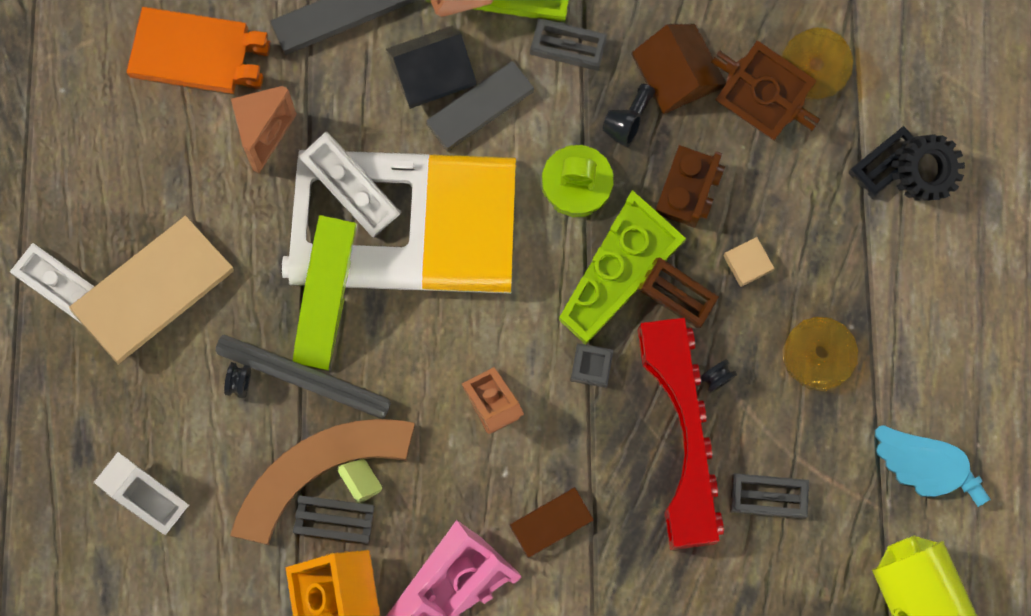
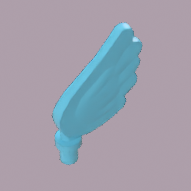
[875,425,991,507]

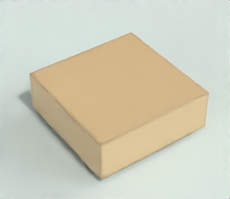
[724,237,775,287]

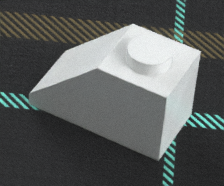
[94,452,189,536]

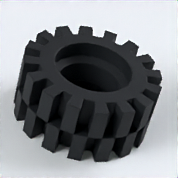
[892,134,965,201]

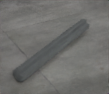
[215,335,391,419]

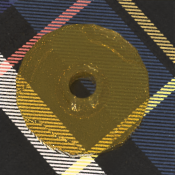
[782,27,853,100]
[783,316,858,391]

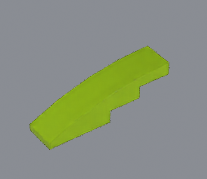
[292,215,358,370]

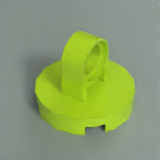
[542,145,614,217]

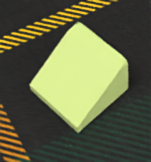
[337,459,382,504]

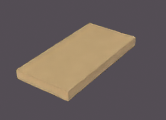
[69,215,234,364]

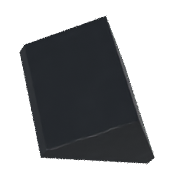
[386,26,477,109]

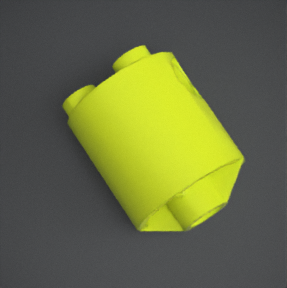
[872,535,977,616]

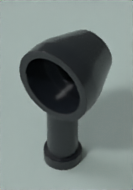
[603,84,656,147]

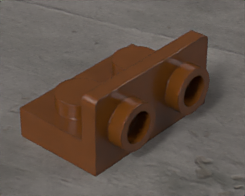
[655,145,725,228]

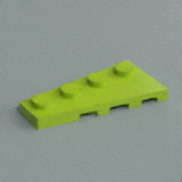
[559,190,686,345]

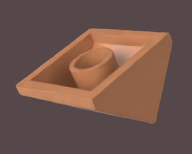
[231,86,297,173]

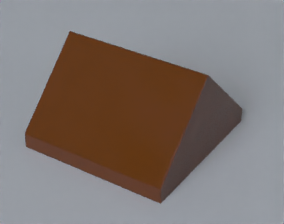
[631,24,726,115]

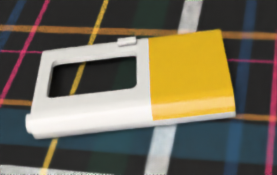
[282,150,516,294]

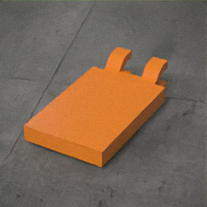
[126,7,271,94]

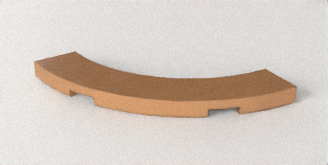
[230,419,415,545]

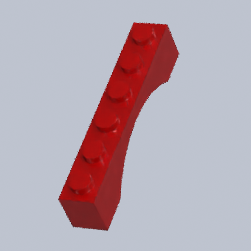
[637,317,724,550]

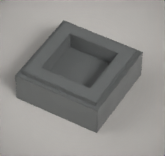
[570,343,614,388]

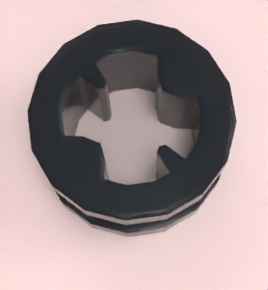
[701,359,738,393]
[224,362,251,399]

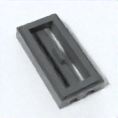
[530,18,607,71]
[730,473,809,519]
[293,495,375,544]

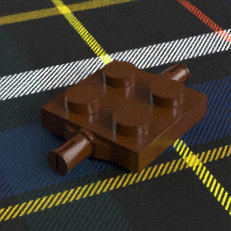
[711,40,821,141]

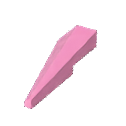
[386,520,522,616]

